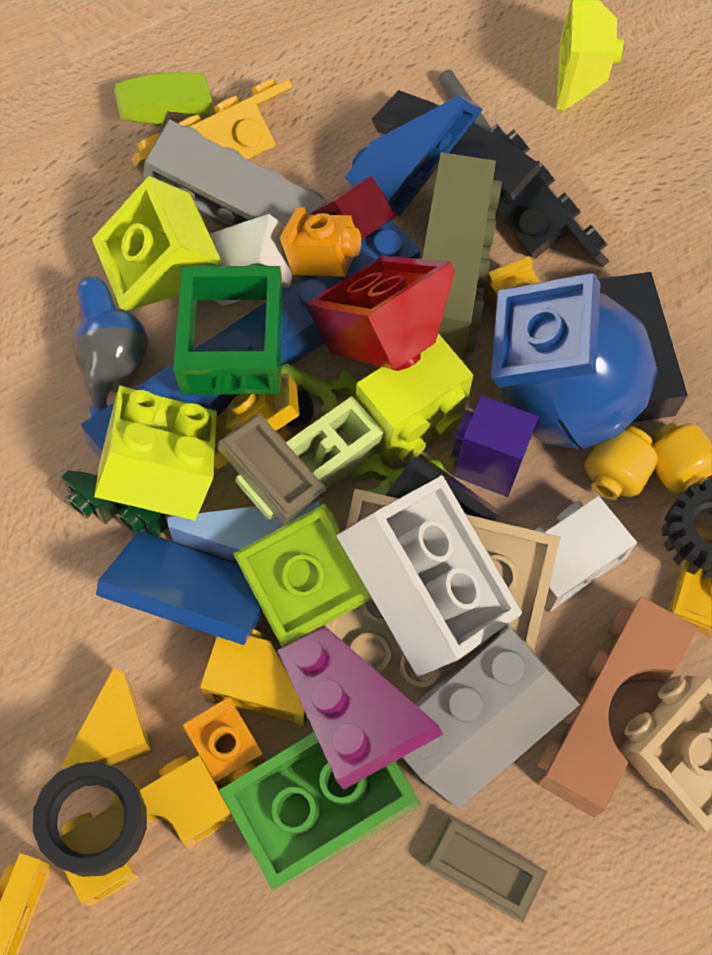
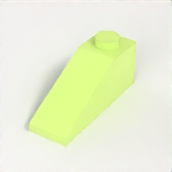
[235,396,384,520]

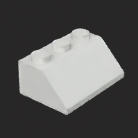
[336,475,523,677]

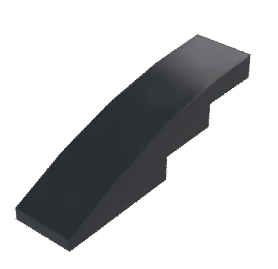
[371,90,541,200]

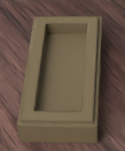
[218,413,327,525]
[424,816,548,923]

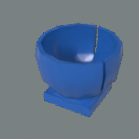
[491,273,658,450]

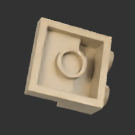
[619,675,712,832]

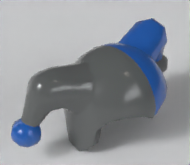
[73,276,148,417]

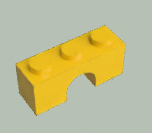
[60,755,235,907]

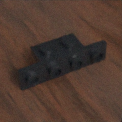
[490,124,610,267]

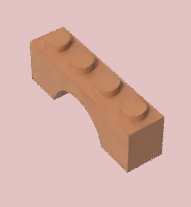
[537,596,697,817]

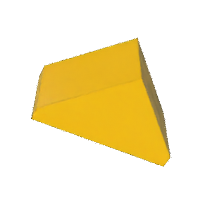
[61,668,152,769]

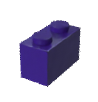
[451,395,539,497]

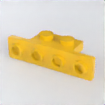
[131,78,293,167]

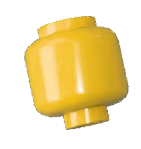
[651,422,712,494]
[584,425,658,500]

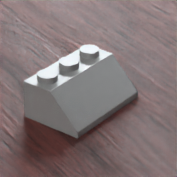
[403,624,580,809]

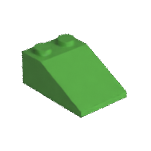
[219,732,422,891]

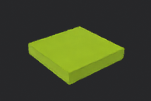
[233,504,372,647]

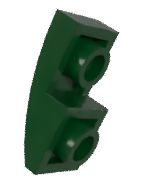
[61,470,168,537]

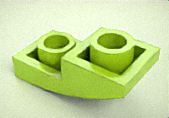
[114,72,213,125]

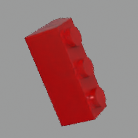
[305,256,455,371]

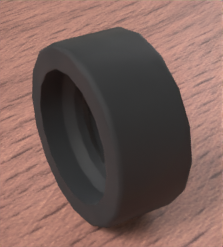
[33,762,147,877]

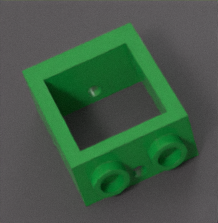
[173,263,284,395]

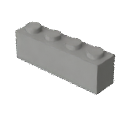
[142,119,327,228]

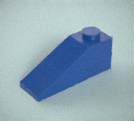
[344,95,483,217]

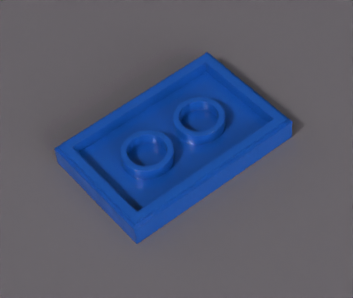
[96,532,263,645]

